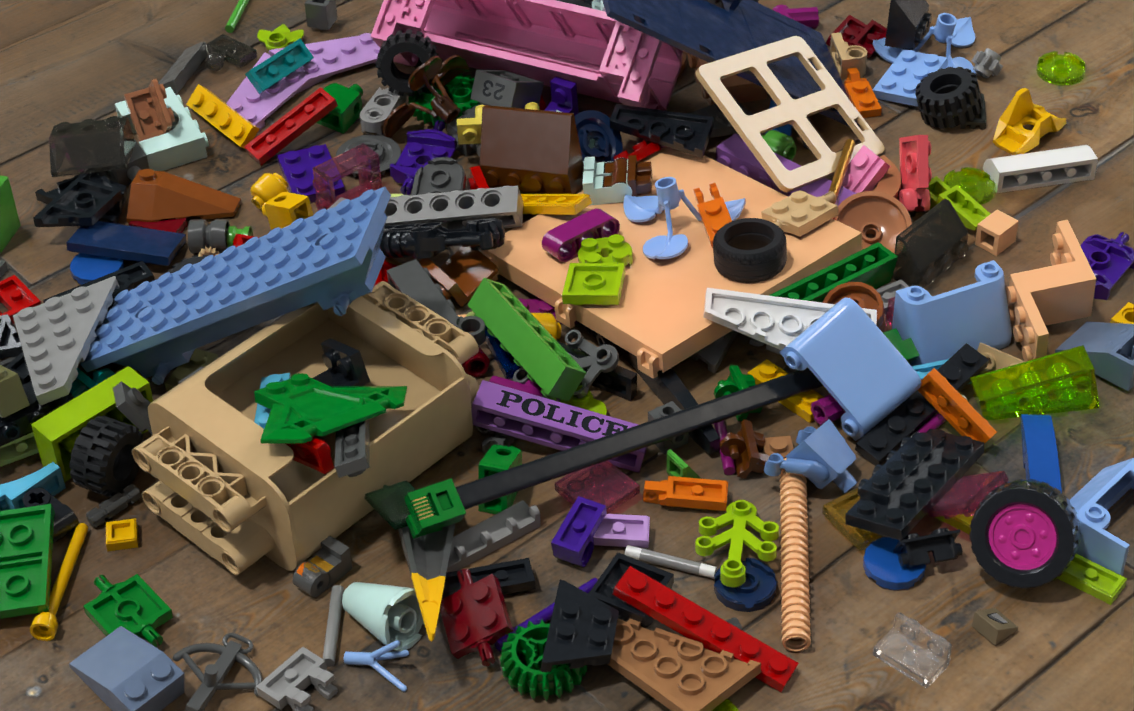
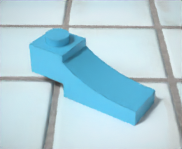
[0,462,66,511]

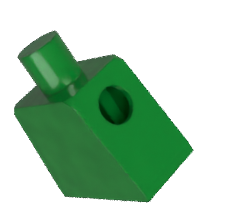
[316,83,363,134]
[478,444,522,514]

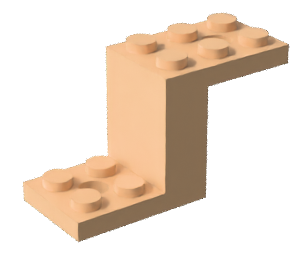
[1006,220,1096,373]

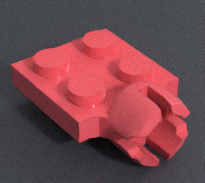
[899,135,932,212]

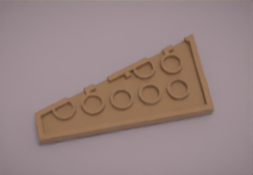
[608,619,761,711]

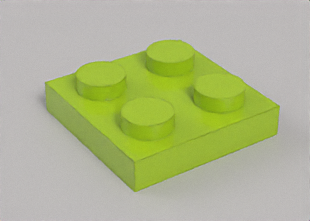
[562,263,626,306]

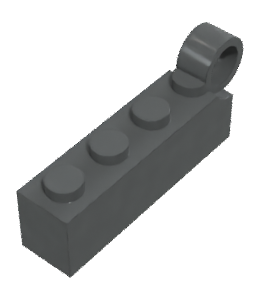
[386,259,486,346]

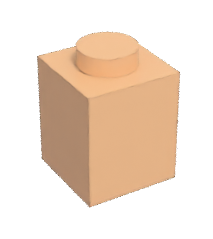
[975,210,1019,256]

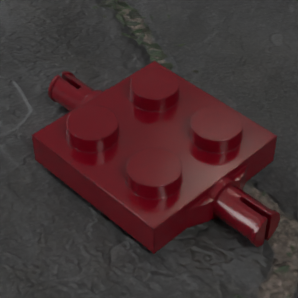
[440,569,513,666]

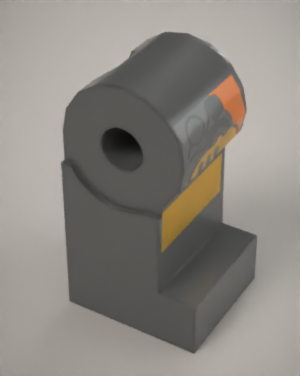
[293,536,353,597]

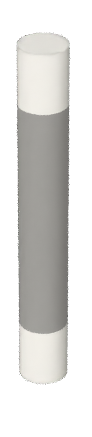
[625,545,717,579]

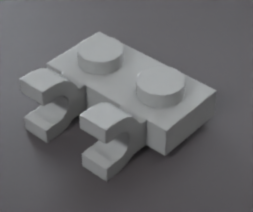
[256,647,338,711]

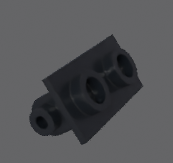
[893,528,963,568]

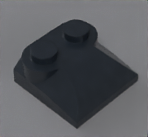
[588,552,674,628]

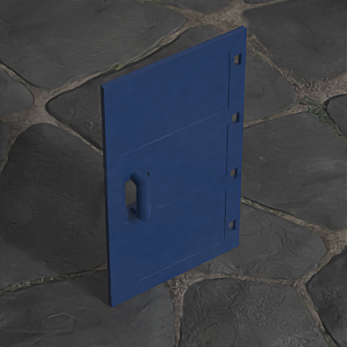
[602,0,860,127]

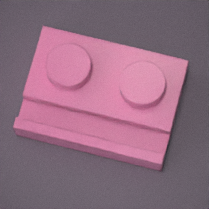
[842,145,891,193]

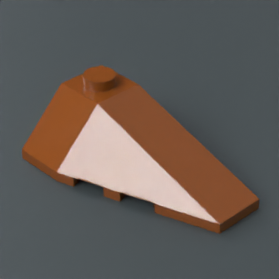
[127,169,241,223]

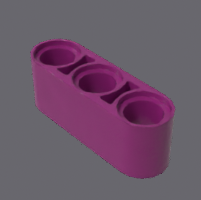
[542,208,620,262]

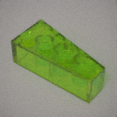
[970,345,1100,421]

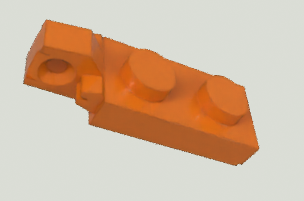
[844,68,882,118]
[643,476,728,511]

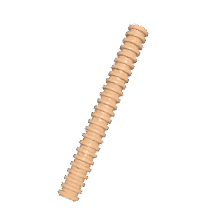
[780,458,811,652]

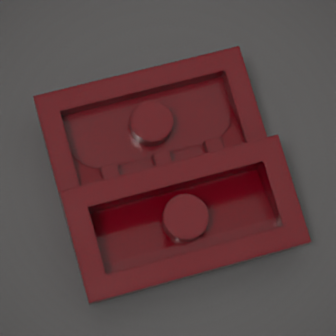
[826,14,887,58]

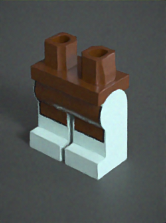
[582,155,653,206]

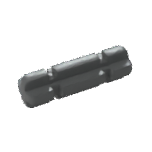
[86,484,141,528]

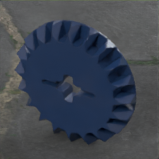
[574,110,623,163]

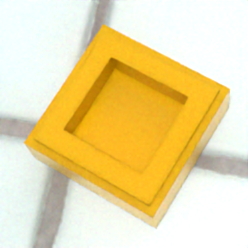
[106,518,138,552]

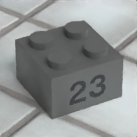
[470,70,544,109]

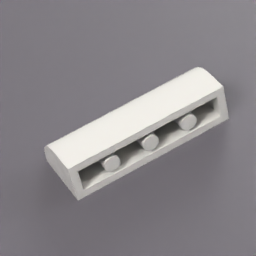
[983,145,1098,193]

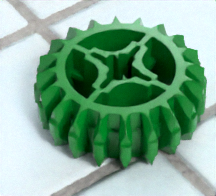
[500,619,587,701]

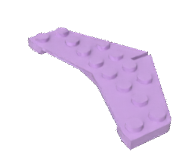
[226,33,380,130]

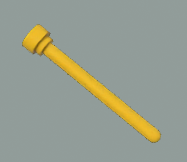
[30,523,88,641]

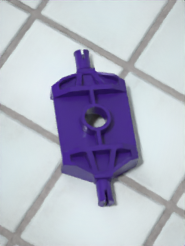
[390,120,456,195]
[1080,232,1134,300]

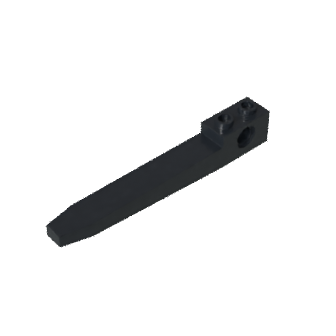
[584,325,720,455]

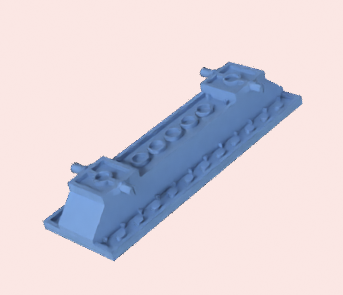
[80,186,391,385]

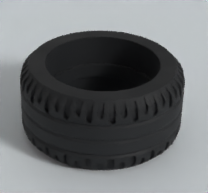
[713,218,787,283]

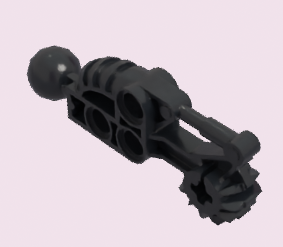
[380,218,505,259]

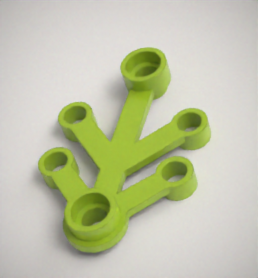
[695,500,779,587]

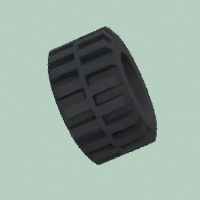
[376,29,439,97]
[915,67,983,129]
[69,416,144,497]

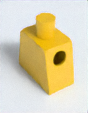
[262,192,313,230]

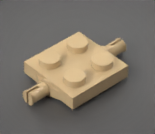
[761,190,839,237]

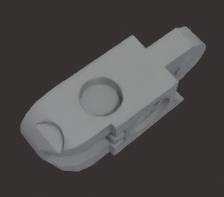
[360,87,406,136]

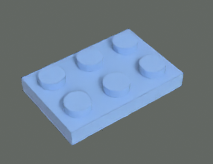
[873,49,948,107]

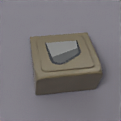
[972,608,1018,646]

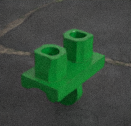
[713,365,763,421]

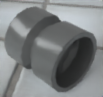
[188,219,230,254]

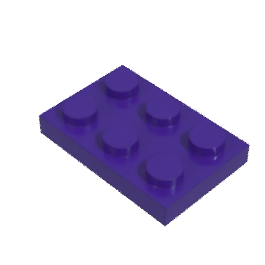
[277,144,345,203]

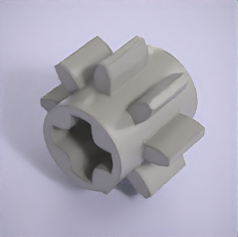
[971,48,1003,79]

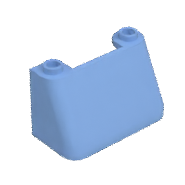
[892,260,1012,366]
[779,298,921,441]

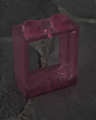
[313,143,382,210]

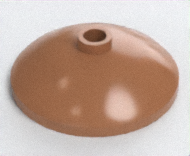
[834,191,912,256]

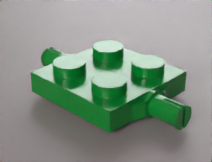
[83,574,173,647]

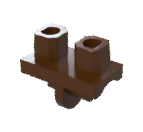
[720,419,769,479]

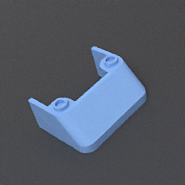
[1070,458,1134,576]

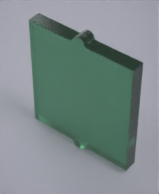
[364,480,416,530]

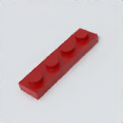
[244,87,338,166]

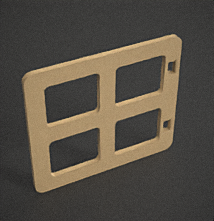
[696,36,884,193]

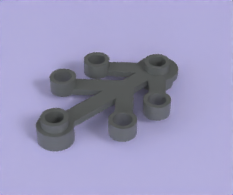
[513,330,619,402]

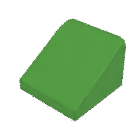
[667,449,701,479]

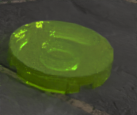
[1036,51,1086,86]
[943,167,995,205]

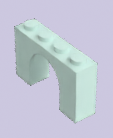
[115,87,209,171]

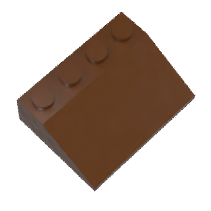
[480,105,584,194]

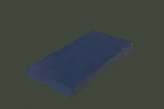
[66,221,186,266]

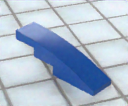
[1021,414,1062,493]

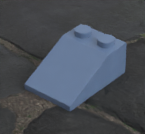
[69,626,185,711]

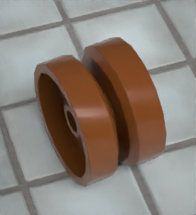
[823,282,887,333]

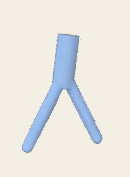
[344,640,409,692]

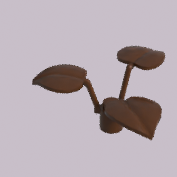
[383,55,470,139]

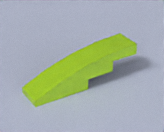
[926,176,991,231]

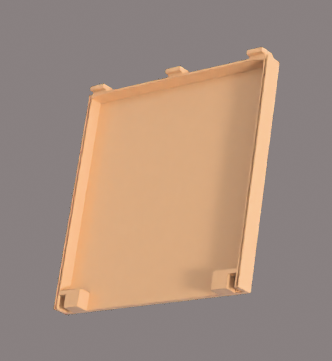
[480,146,862,379]

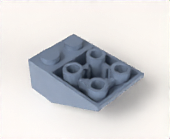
[1055,322,1134,391]

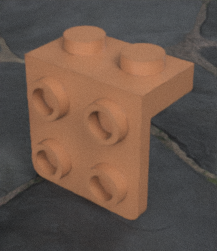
[124,79,175,142]

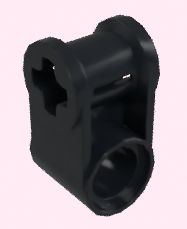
[23,488,79,544]

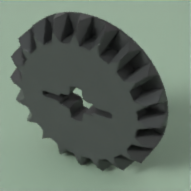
[336,135,401,179]

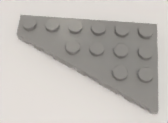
[13,276,120,406]

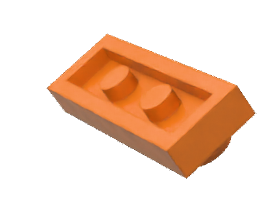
[918,368,997,444]

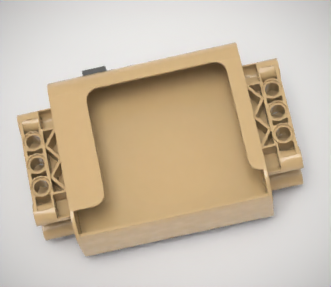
[132,281,480,575]

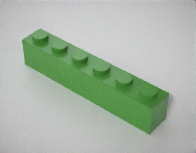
[468,278,586,402]

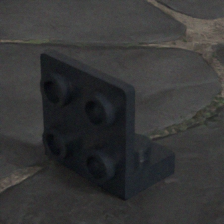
[313,338,370,386]

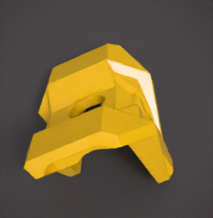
[993,88,1066,155]

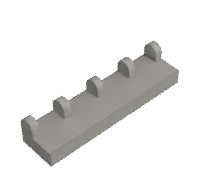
[446,500,541,573]

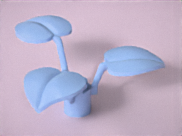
[873,13,976,75]
[623,177,746,259]

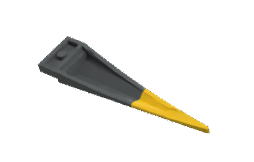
[395,489,456,642]

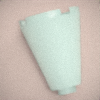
[342,582,425,652]

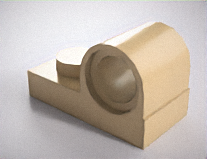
[830,33,867,80]

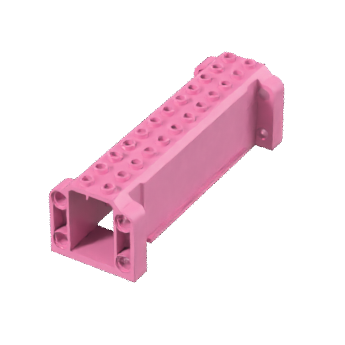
[370,0,683,111]

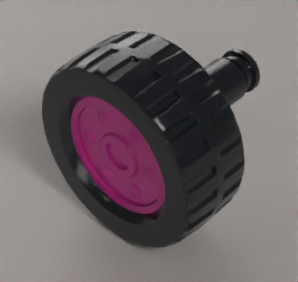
[969,479,1081,589]

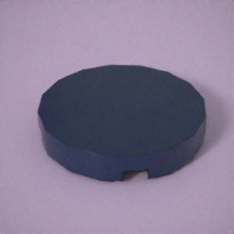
[714,558,777,612]

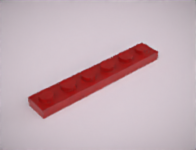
[613,566,799,693]

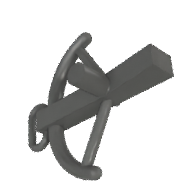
[173,633,263,711]

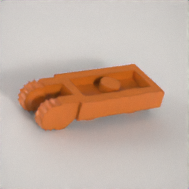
[693,183,732,248]

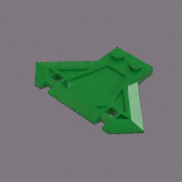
[254,373,407,443]

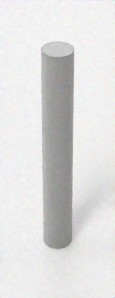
[322,585,344,667]

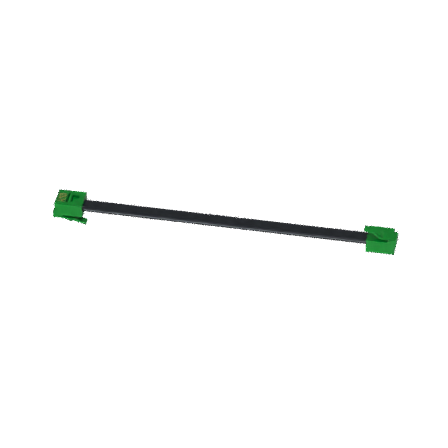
[404,328,919,539]

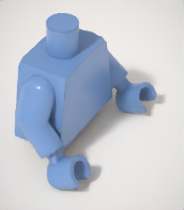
[764,419,857,493]

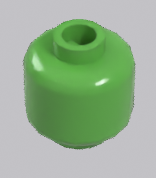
[762,130,796,161]

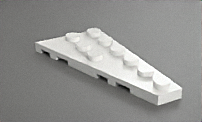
[703,288,877,350]

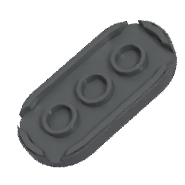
[411,157,466,195]

